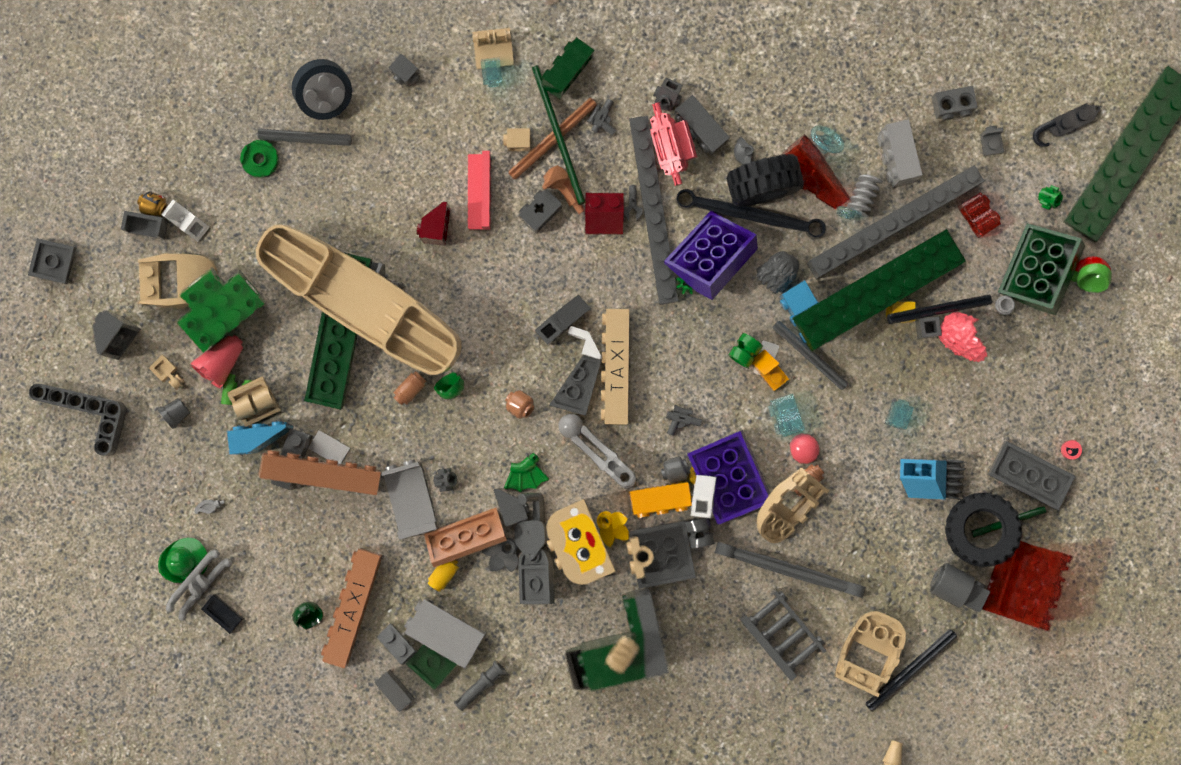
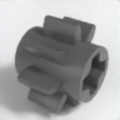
[433,468,457,492]

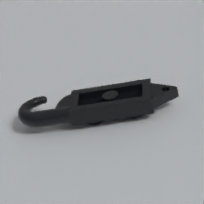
[1033,103,1102,147]

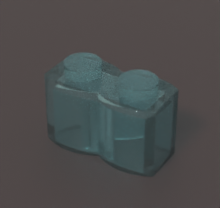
[768,394,805,438]

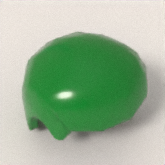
[434,372,464,400]

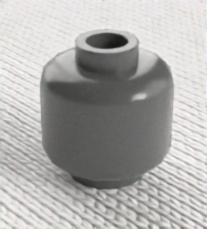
[661,456,690,484]

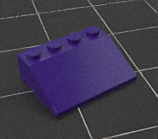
[664,211,758,300]
[687,430,770,525]

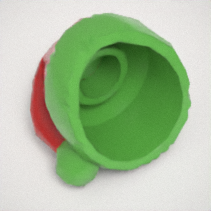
[1071,256,1112,293]

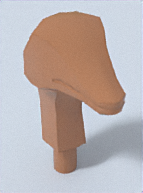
[542,165,585,214]

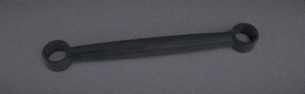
[676,189,826,239]

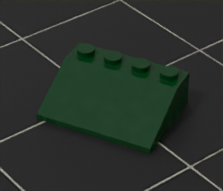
[998,223,1085,315]

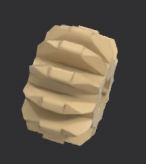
[607,637,639,673]

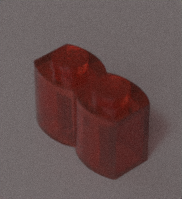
[958,192,1001,238]

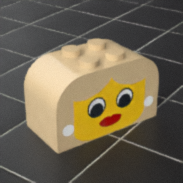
[547,499,615,584]

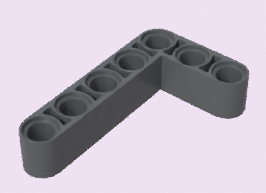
[29,384,127,456]

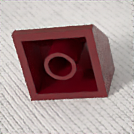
[585,193,624,235]
[417,202,451,246]

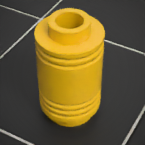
[428,560,459,592]

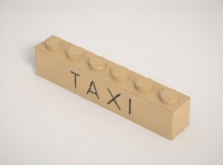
[601,309,629,425]

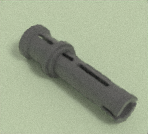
[454,660,507,711]

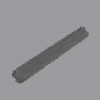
[257,129,352,146]
[773,321,848,390]

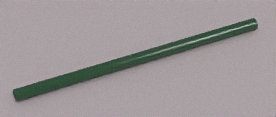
[532,65,586,205]

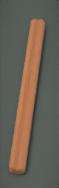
[508,98,596,180]

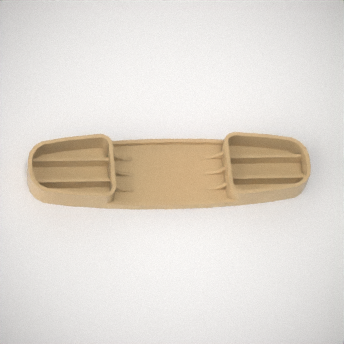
[256,225,462,375]

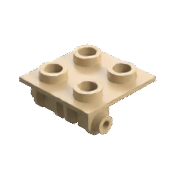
[472,28,514,69]

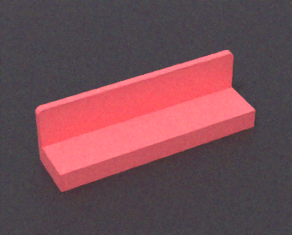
[468,151,491,230]

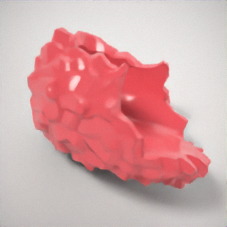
[939,311,987,362]

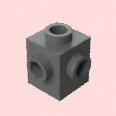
[653,78,683,112]

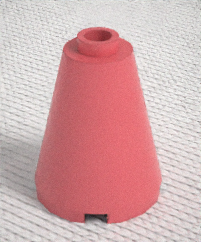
[190,335,243,389]

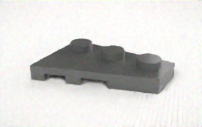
[549,355,601,416]

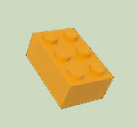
[629,482,692,518]

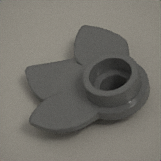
[482,538,518,572]

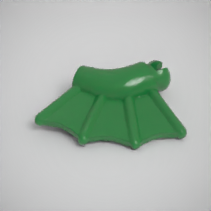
[504,453,549,492]

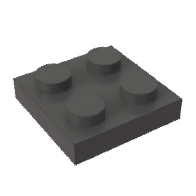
[28,238,77,284]

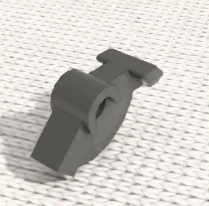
[734,137,754,165]

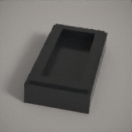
[201,594,244,634]

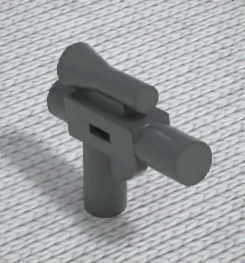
[586,99,617,136]
[666,405,702,436]

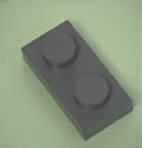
[377,623,417,666]

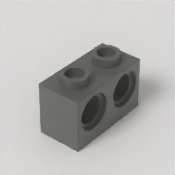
[931,86,978,121]

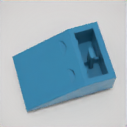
[227,421,294,455]

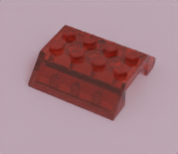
[982,540,1073,632]

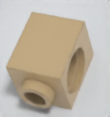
[503,128,531,151]

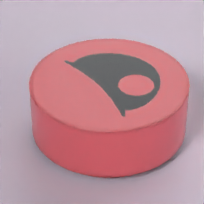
[1061,440,1082,460]

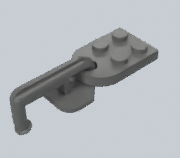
[514,493,555,604]

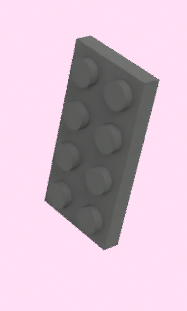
[987,441,1075,510]

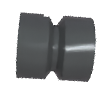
[685,517,715,548]

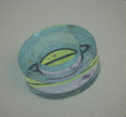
[836,206,857,220]

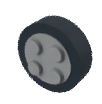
[292,59,352,120]

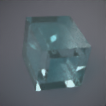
[481,57,503,87]
[884,399,914,430]

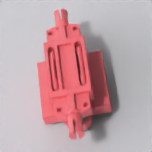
[650,102,697,186]

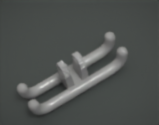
[166,549,232,621]

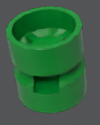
[728,333,763,369]

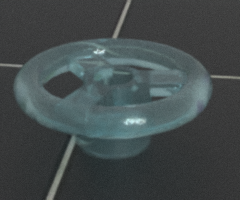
[811,125,844,154]

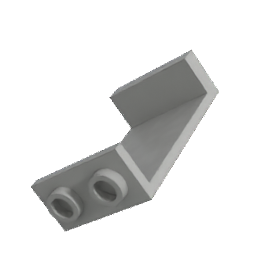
[381,459,438,540]
[404,598,486,668]

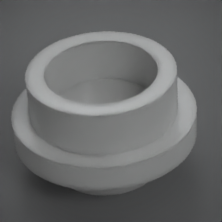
[995,296,1015,315]

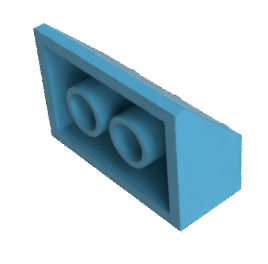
[780,280,818,343]

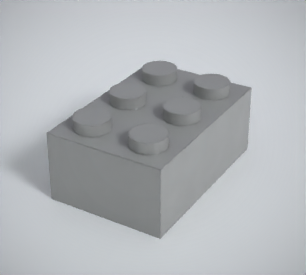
[877,119,922,188]

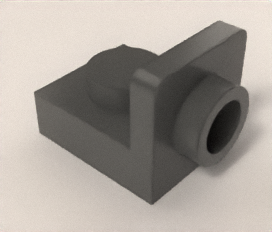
[980,126,1004,156]

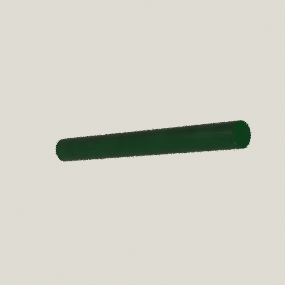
[971,506,1047,538]

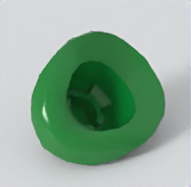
[158,537,208,583]

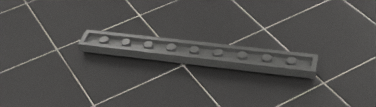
[629,115,678,305]

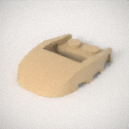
[138,253,218,309]
[757,468,829,543]
[834,611,906,697]

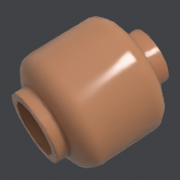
[505,390,535,419]

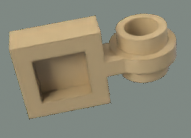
[149,355,185,390]

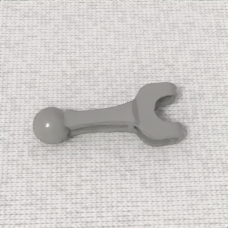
[558,414,636,489]

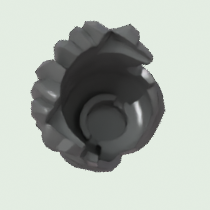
[756,251,800,294]

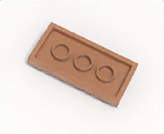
[424,508,507,567]

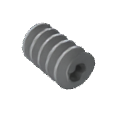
[847,175,883,217]

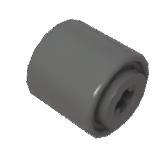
[930,563,975,608]

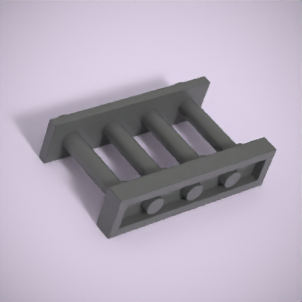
[739,589,826,681]

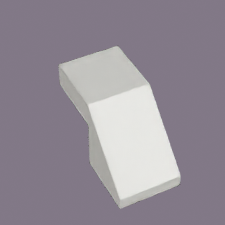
[161,200,209,242]
[568,326,601,360]

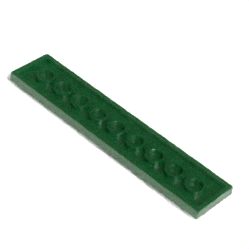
[1063,66,1181,243]
[792,229,966,351]

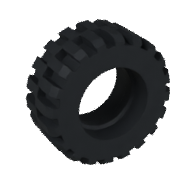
[726,154,804,207]
[945,492,1023,567]

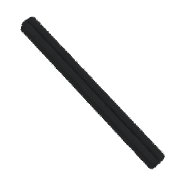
[887,294,992,324]
[865,629,957,712]

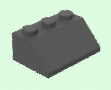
[93,310,141,360]

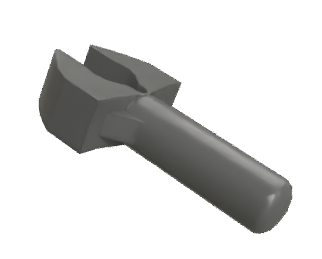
[624,185,642,221]

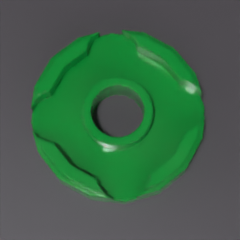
[240,140,279,178]

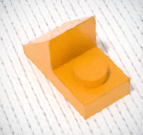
[752,350,789,391]

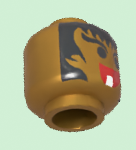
[137,191,168,217]

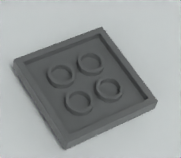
[629,521,696,589]

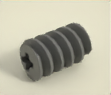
[942,459,966,500]

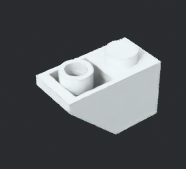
[691,475,716,518]

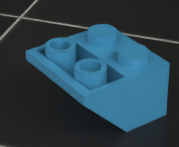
[900,459,947,500]

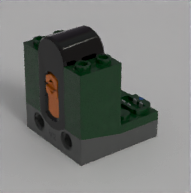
[565,587,669,692]

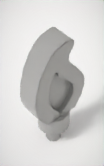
[194,500,225,514]

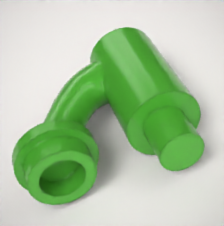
[221,374,252,405]

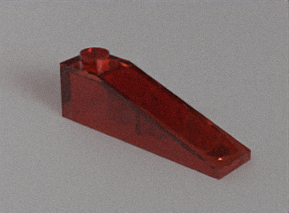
[782,134,850,210]

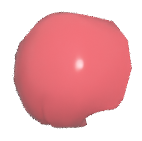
[790,433,820,464]

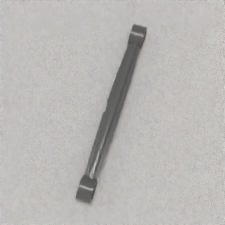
[715,542,866,598]

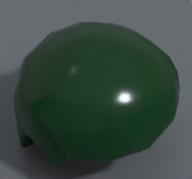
[292,601,324,630]

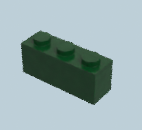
[541,37,595,99]

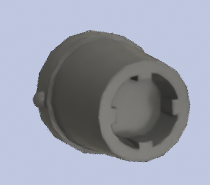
[158,398,190,429]

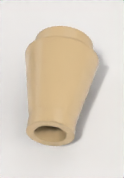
[882,740,903,765]

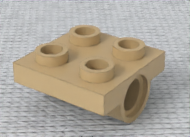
[228,376,281,427]
[626,536,653,578]

